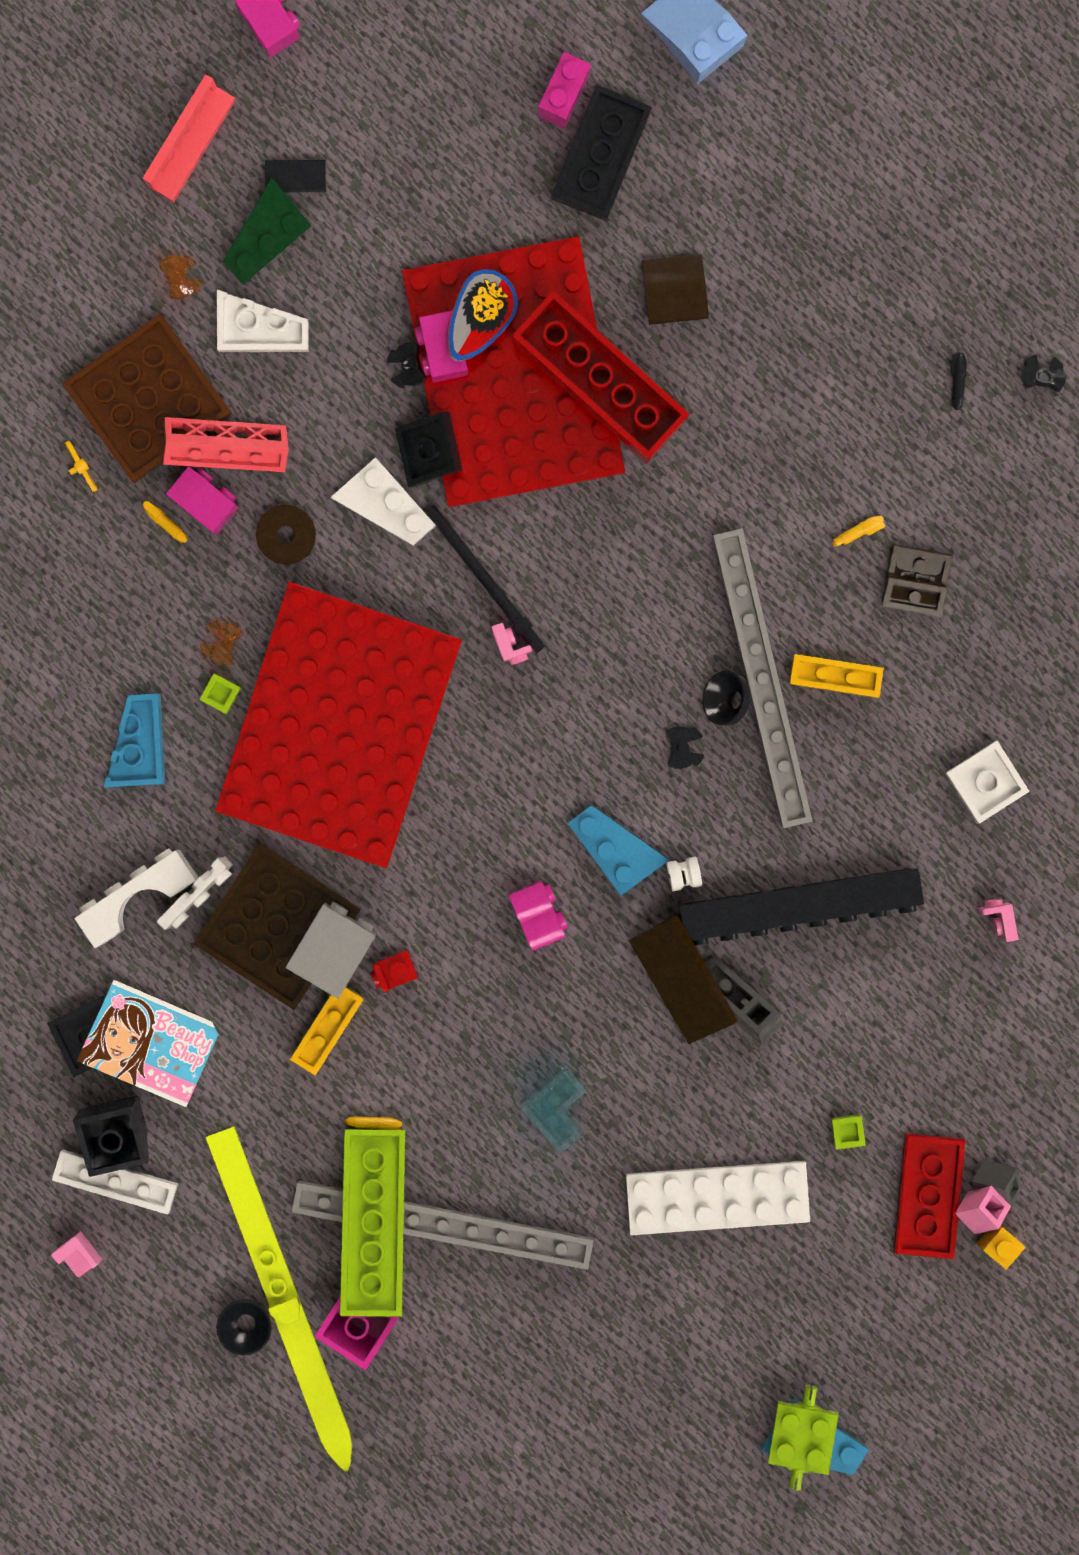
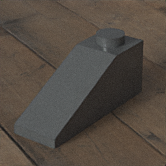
[706,956,783,1046]

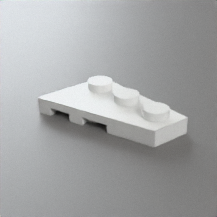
[217,290,309,352]
[331,457,436,546]
[157,856,233,930]

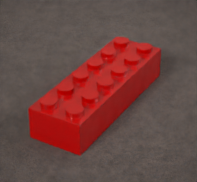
[512,290,690,465]

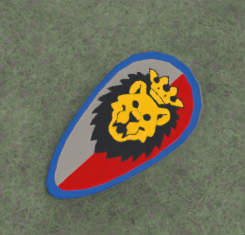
[448,269,518,362]

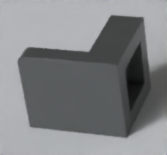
[972,1160,1022,1210]

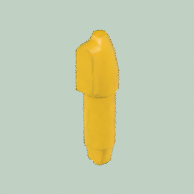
[142,501,187,543]
[832,516,885,547]
[345,1116,402,1130]

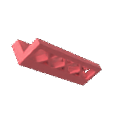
[143,74,236,203]
[163,417,289,472]

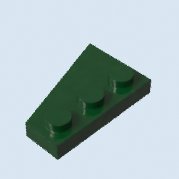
[223,178,311,285]

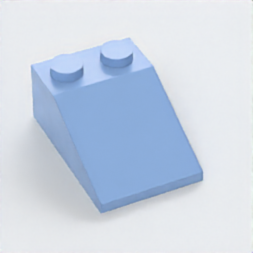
[641,0,747,84]

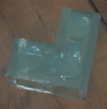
[521,1064,587,1154]

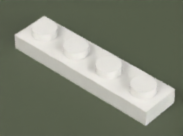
[52,1149,178,1215]

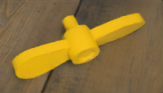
[64,441,98,492]

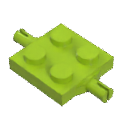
[768,1385,838,1490]

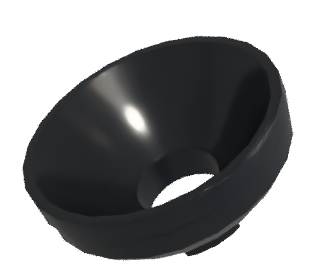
[702,671,751,726]
[216,1299,272,1356]

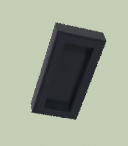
[265,160,326,192]

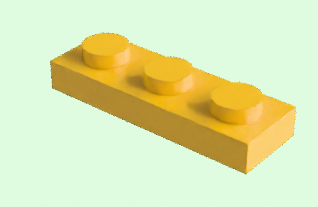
[789,654,884,698]
[290,986,364,1076]

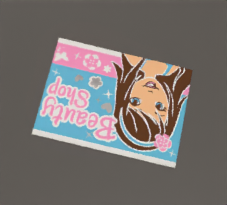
[77,980,218,1107]

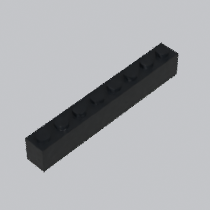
[678,868,924,946]

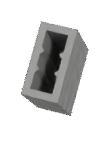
[286,902,377,999]

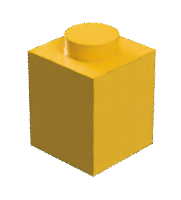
[976,1226,1026,1270]

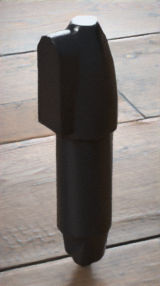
[951,353,967,410]

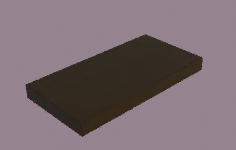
[628,916,738,1044]

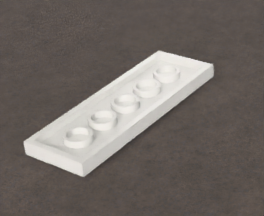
[626,1161,810,1235]

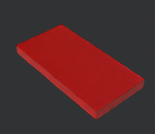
[894,1133,966,1259]

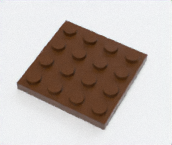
[62,314,232,484]

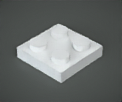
[945,741,1029,824]

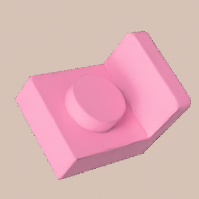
[491,623,532,665]
[977,898,1019,942]

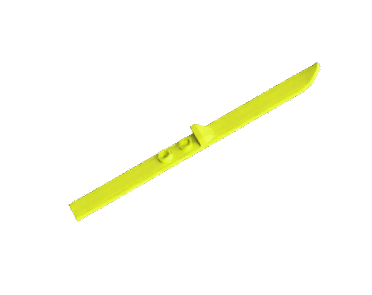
[206,1126,352,1471]

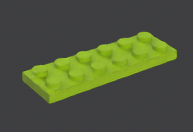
[340,1129,405,1317]

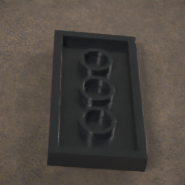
[551,84,652,222]

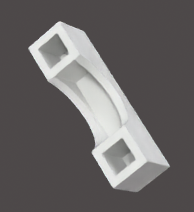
[74,848,198,948]

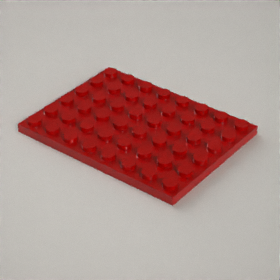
[402,236,625,508]
[215,582,463,869]

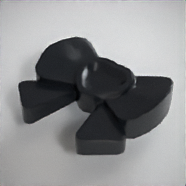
[387,342,427,388]
[1022,354,1066,392]
[666,726,704,769]

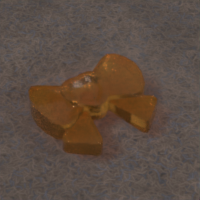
[159,255,203,300]
[200,620,244,665]

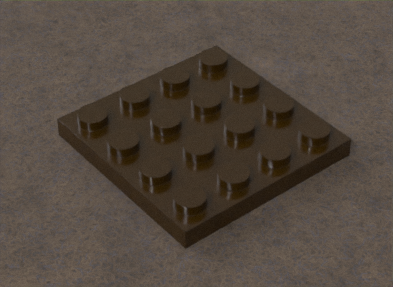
[193,843,361,1010]

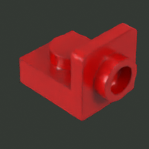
[370,949,419,993]

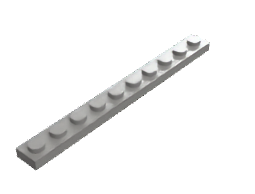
[712,528,812,828]
[292,1181,594,1270]

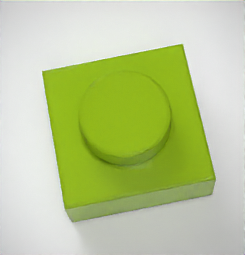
[199,673,242,714]
[830,1114,866,1150]

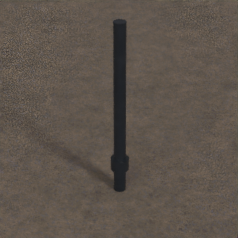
[425,505,546,654]

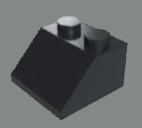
[73,1095,149,1177]

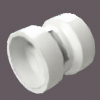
[666,856,702,892]

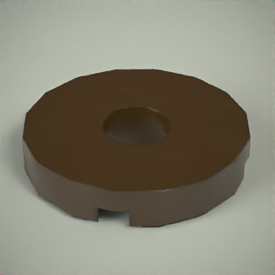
[256,504,317,565]

